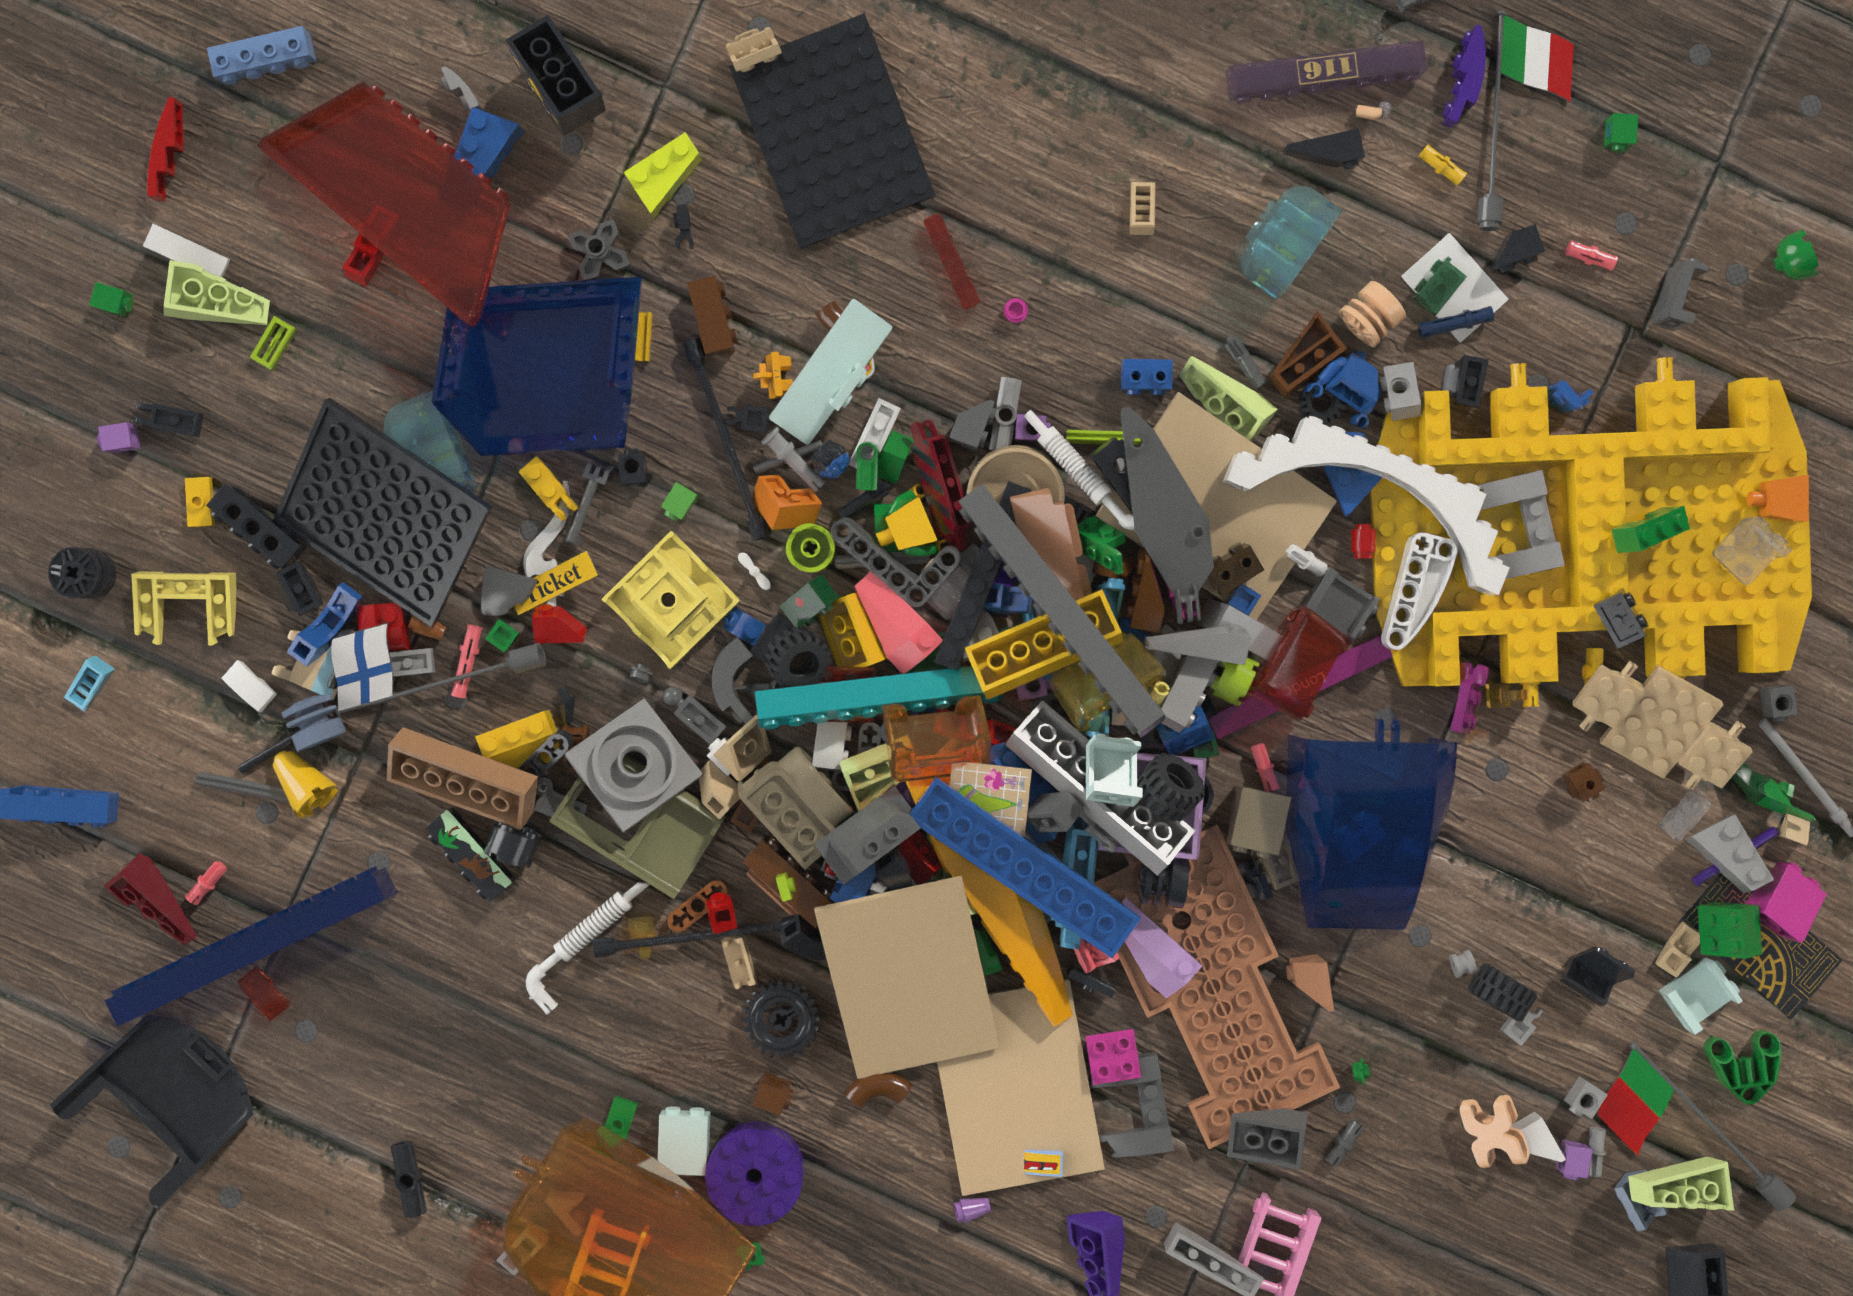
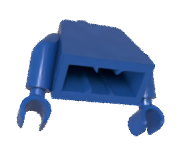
[1304,351,1381,428]

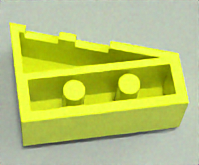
[624,132,702,220]

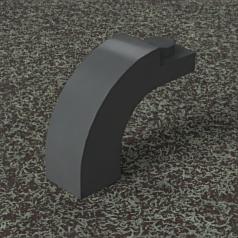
[712,637,754,724]

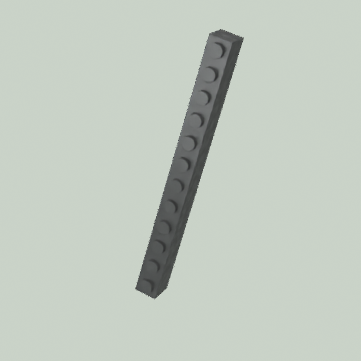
[959,483,1166,737]

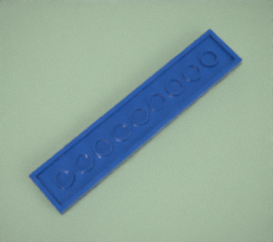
[909,777,1141,958]

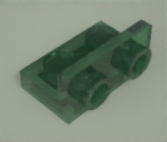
[1412,256,1467,316]

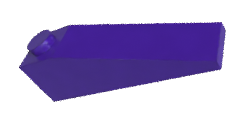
[1066,1211,1125,1296]

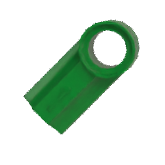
[856,441,880,490]
[974,926,1003,977]

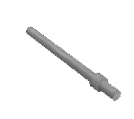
[1758,718,1853,837]

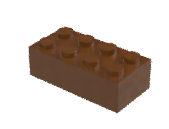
[743,835,836,928]

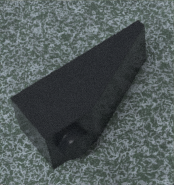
[1283,128,1365,170]

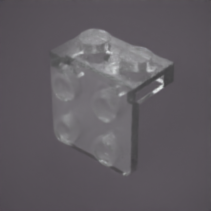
[1712,516,1792,585]

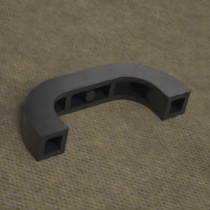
[780,848,913,960]

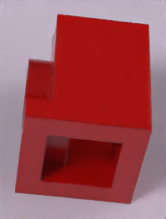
[705,892,737,934]

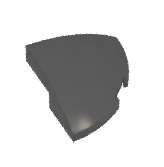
[481,566,538,616]

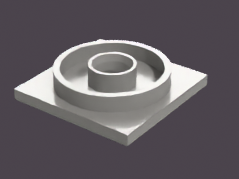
[564,699,703,833]

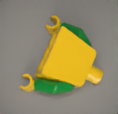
[876,484,948,557]

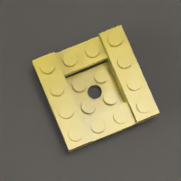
[601,531,741,669]

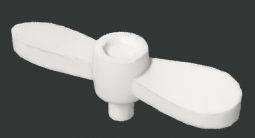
[738,553,771,590]

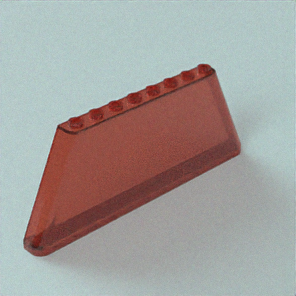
[257,82,511,327]

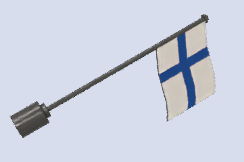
[331,623,546,717]

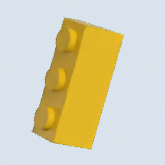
[818,592,887,675]
[475,710,562,770]

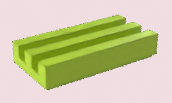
[250,316,298,371]

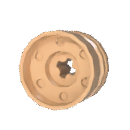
[1339,281,1406,347]

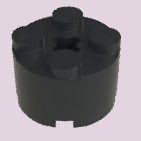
[484,822,541,868]

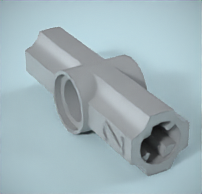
[989,377,1022,451]

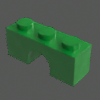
[1611,506,1690,553]

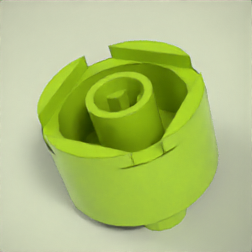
[786,523,836,573]
[1209,658,1260,707]

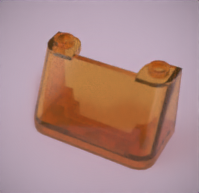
[882,696,991,782]

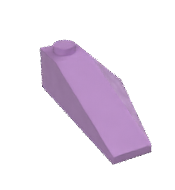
[1121,897,1202,998]

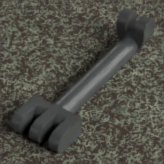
[564,462,612,546]

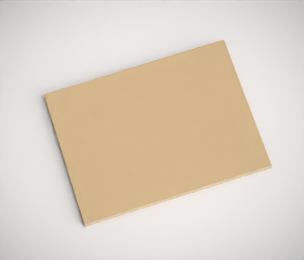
[1095,392,1337,620]
[814,876,1000,1079]
[937,978,1105,1196]

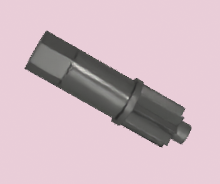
[1225,335,1267,390]

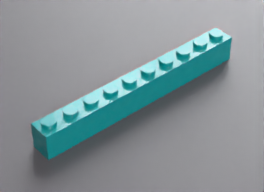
[755,666,1003,729]

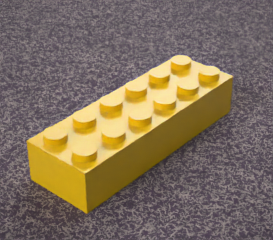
[965,590,1124,700]

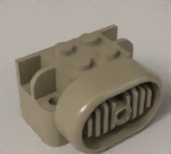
[737,747,853,869]

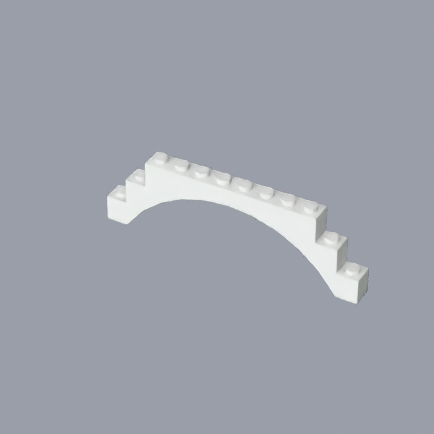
[1222,416,1510,596]

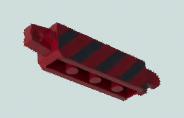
[910,419,973,551]

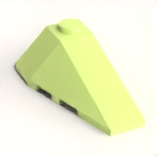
[164,260,270,325]
[1179,356,1278,442]

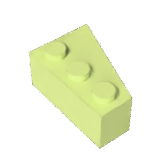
[839,735,920,812]

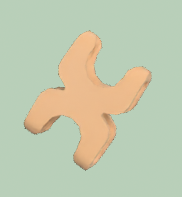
[1460,1095,1530,1168]

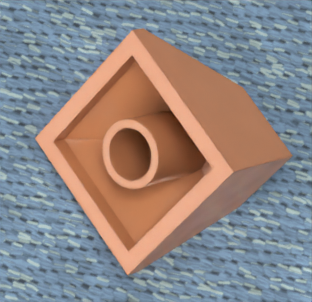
[1286,954,1334,1012]

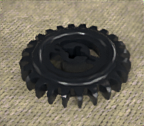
[741,978,821,1059]

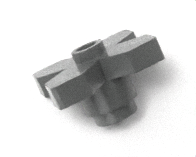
[568,219,630,282]

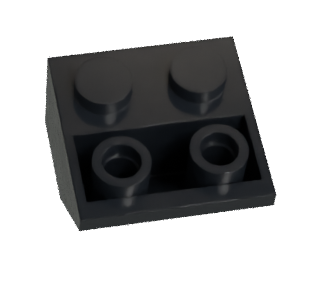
[1665,1243,1728,1296]

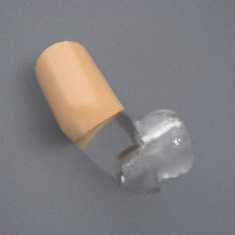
[1356,102,1392,120]

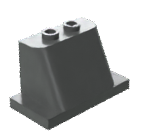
[814,786,920,885]

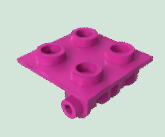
[1086,1029,1141,1085]

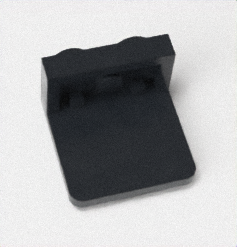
[1560,947,1635,1007]

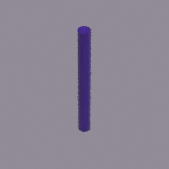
[1691,826,1779,886]

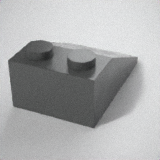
[1227,1108,1308,1170]

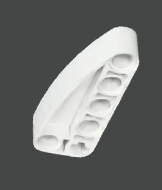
[1381,533,1458,650]

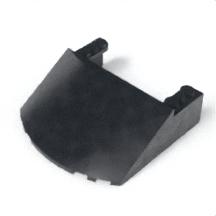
[49,1014,253,1211]

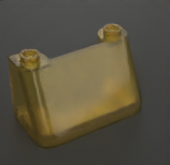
[1049,633,1166,733]

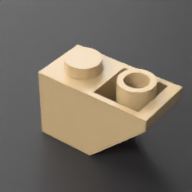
[699,760,740,820]

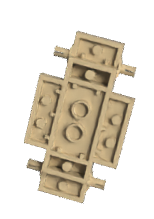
[1572,661,1752,790]

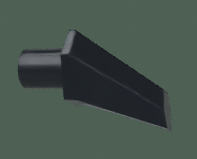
[557,687,575,725]

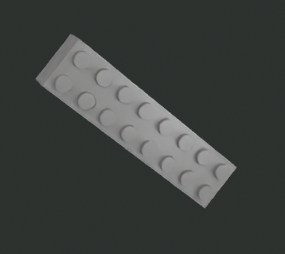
[1005,701,1195,875]

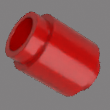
[1351,524,1376,559]

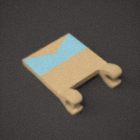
[272,630,338,700]

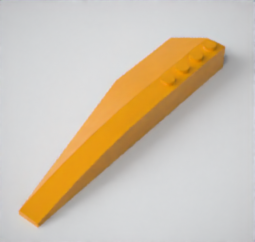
[903,744,1073,1027]

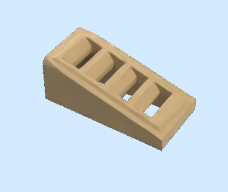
[1129,182,1155,235]

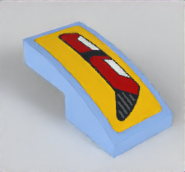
[1024,1150,1063,1177]

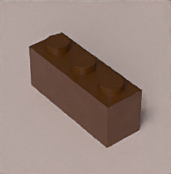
[687,276,738,357]

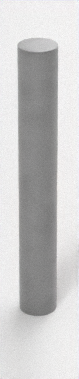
[753,440,823,475]

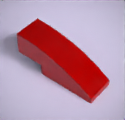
[342,206,400,287]

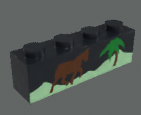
[425,807,517,902]

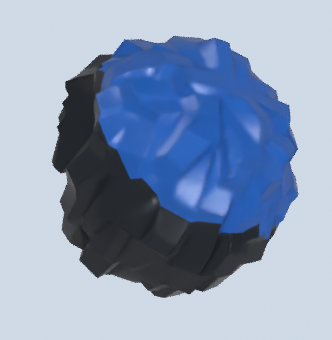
[811,440,850,479]

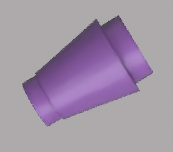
[954,1198,991,1223]

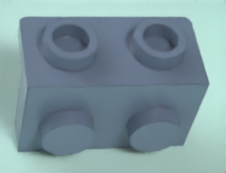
[1614,1170,1668,1231]

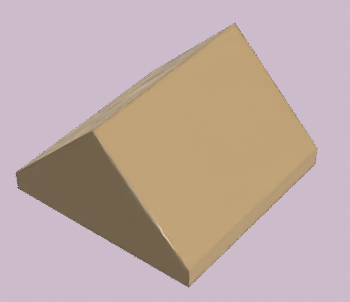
[713,715,772,781]

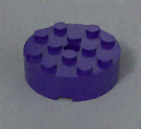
[705,1121,804,1226]

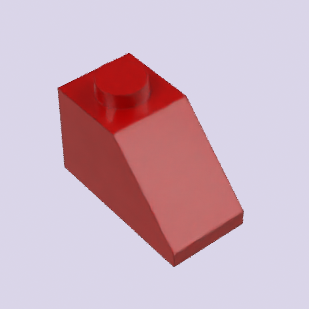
[532,604,587,644]
[899,830,942,885]

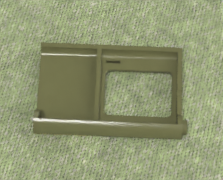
[549,754,726,899]

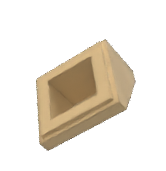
[1777,813,1810,846]

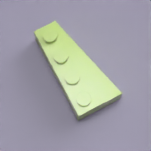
[1628,1156,1734,1211]

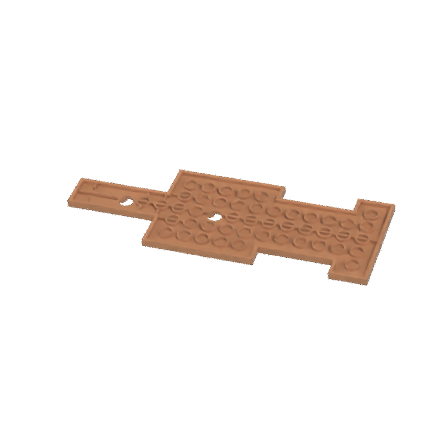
[1094,735,1340,1149]

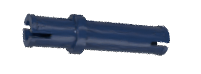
[1418,306,1494,339]

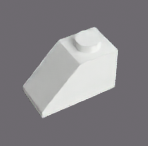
[1511,1112,1566,1162]

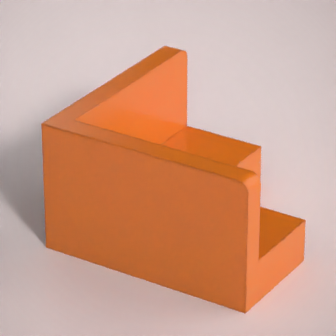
[752,474,822,530]

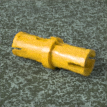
[1418,144,1467,186]

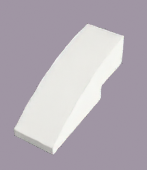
[143,224,230,277]

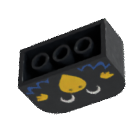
[506,15,606,136]

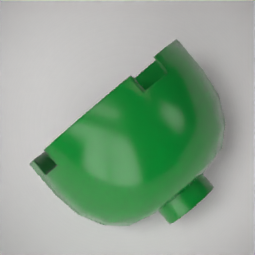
[1773,229,1820,280]

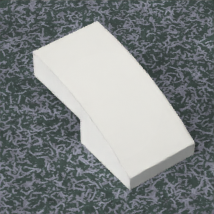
[222,660,277,712]

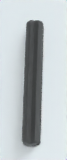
[195,772,289,802]

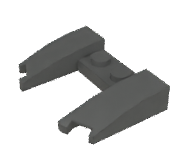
[1089,1051,1174,1158]

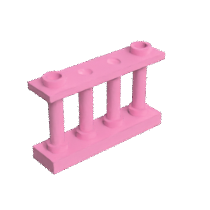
[1238,1192,1321,1296]

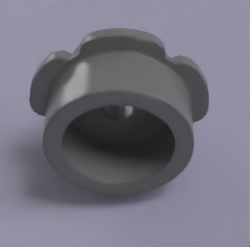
[630,664,653,683]

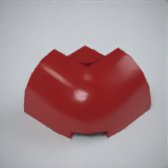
[356,603,411,652]

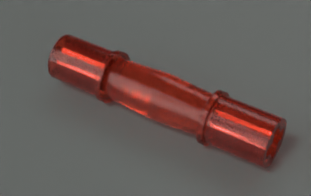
[923,213,981,310]

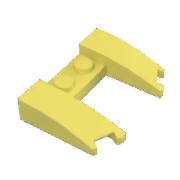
[131,571,236,646]

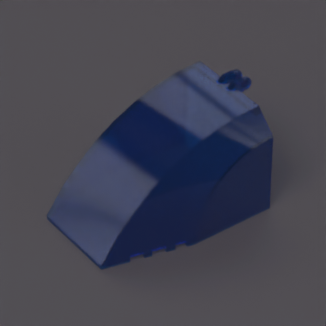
[1286,719,1457,930]

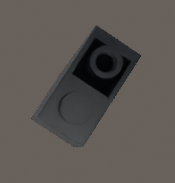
[1490,224,1545,273]

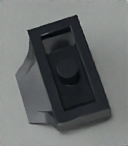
[1441,355,1489,408]
[276,561,323,616]

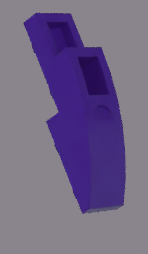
[1442,24,1485,128]

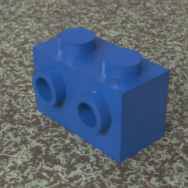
[1121,359,1173,396]

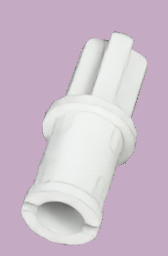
[1285,544,1327,577]

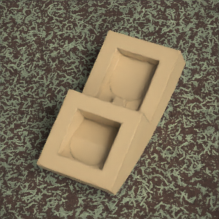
[1655,921,1700,978]

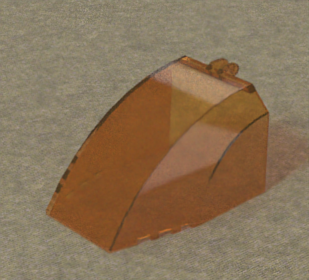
[503,1118,757,1296]

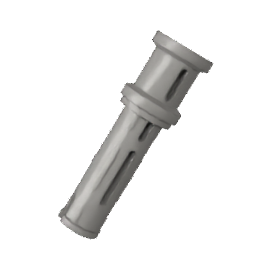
[761,427,826,492]

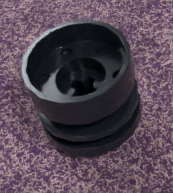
[48,547,116,599]
[1138,857,1189,909]

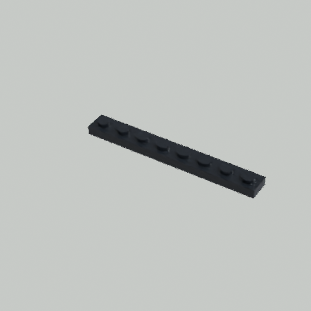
[934,481,1032,672]

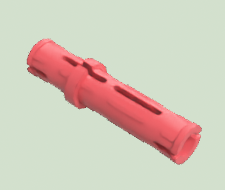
[451,624,483,698]

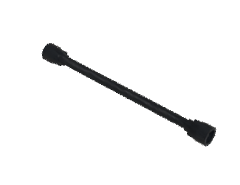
[681,338,771,541]
[593,914,802,958]

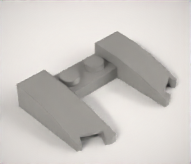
[1478,470,1565,579]

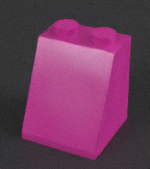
[1745,861,1827,943]

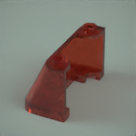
[1247,605,1349,720]

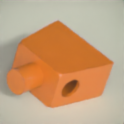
[1747,475,1809,523]

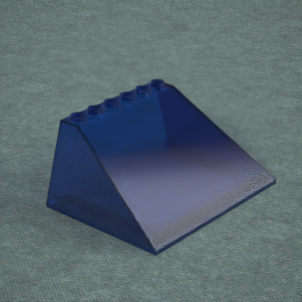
[432,277,642,456]

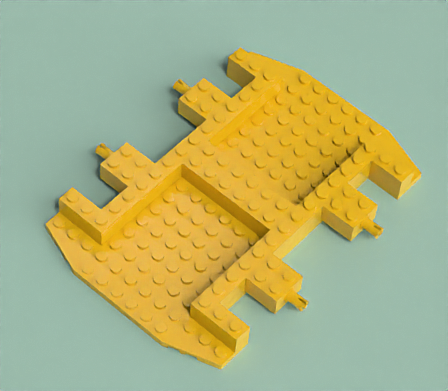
[1370,357,1812,707]

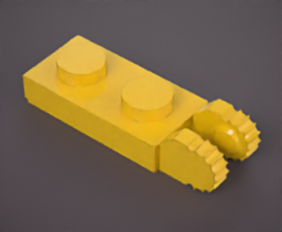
[519,456,578,521]

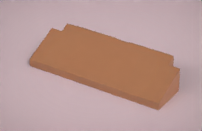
[1010,488,1092,617]

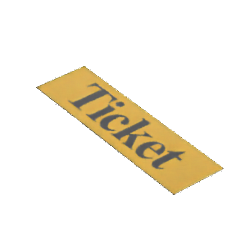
[514,551,598,615]

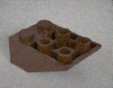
[1126,546,1165,633]

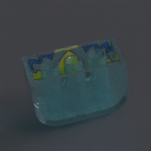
[1239,186,1343,299]
[384,391,478,491]

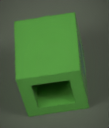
[661,482,699,522]

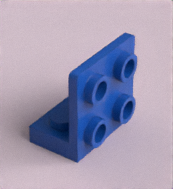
[1156,706,1215,755]

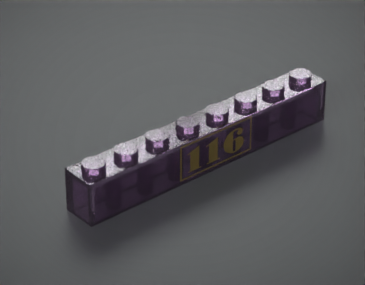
[1226,40,1427,104]

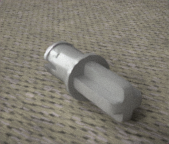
[1588,1127,1606,1177]

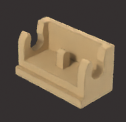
[721,934,758,989]

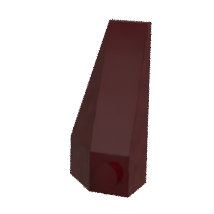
[103,853,197,945]

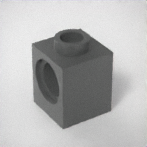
[1759,685,1798,721]

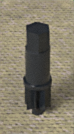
[837,481,891,518]

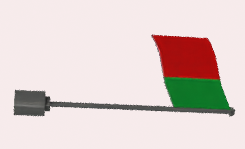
[1596,1041,1796,1211]

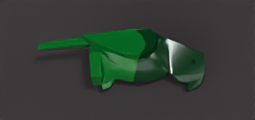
[1731,761,1814,821]

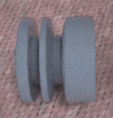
[281,694,346,752]

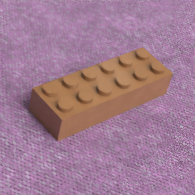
[387,727,538,830]

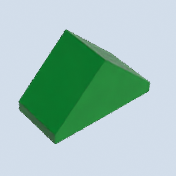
[878,430,914,484]

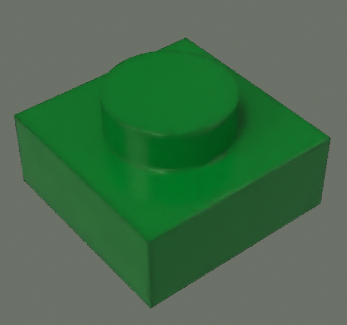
[485,619,520,653]

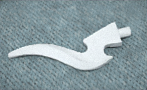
[523,481,570,606]

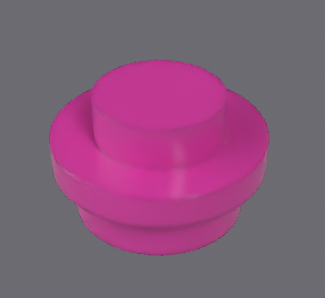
[1004,298,1028,323]

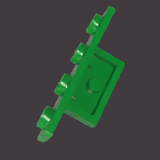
[1077,516,1126,575]

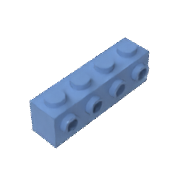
[207,26,317,85]

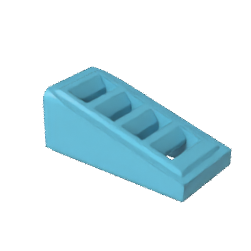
[64,656,114,711]

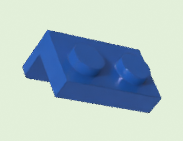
[1547,380,1594,414]

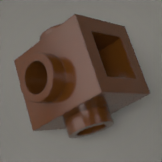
[1562,762,1605,802]

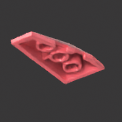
[854,571,943,674]

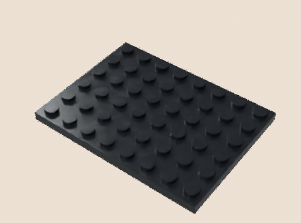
[729,13,935,250]
[273,398,493,627]

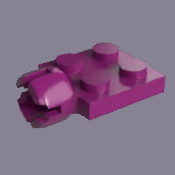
[1451,662,1489,735]

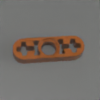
[667,879,728,932]

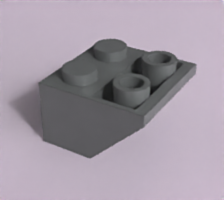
[949,400,997,452]

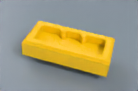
[185,477,215,527]
[1582,648,1604,686]

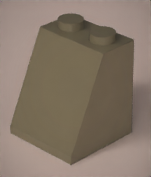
[1227,786,1291,859]

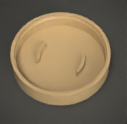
[967,445,1065,504]

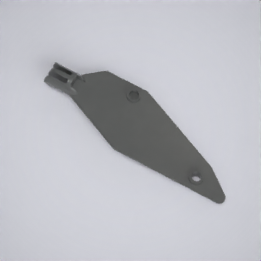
[1120,407,1214,624]

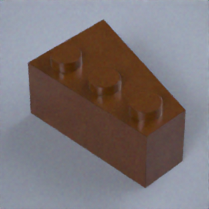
[1270,311,1347,399]

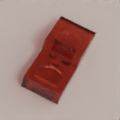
[237,966,290,1021]

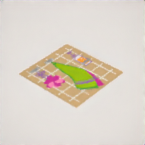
[950,761,1032,837]

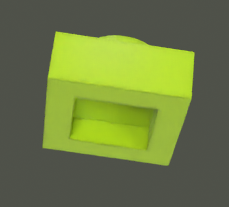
[776,872,796,902]

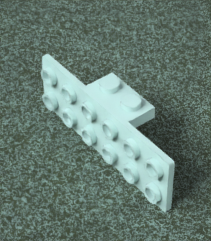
[769,299,892,445]

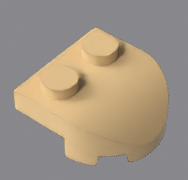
[726,27,782,72]

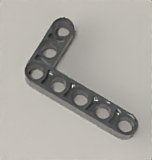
[831,517,962,607]

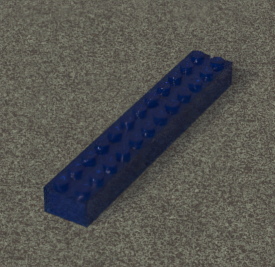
[104,866,398,1027]

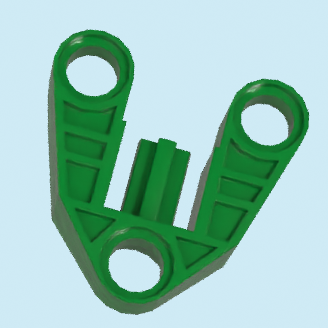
[1704,1030,1781,1105]

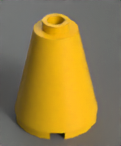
[273,751,338,819]

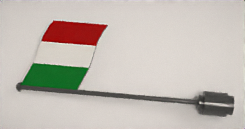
[1477,10,1574,231]

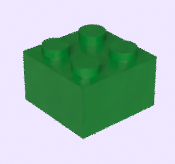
[1698,902,1762,959]

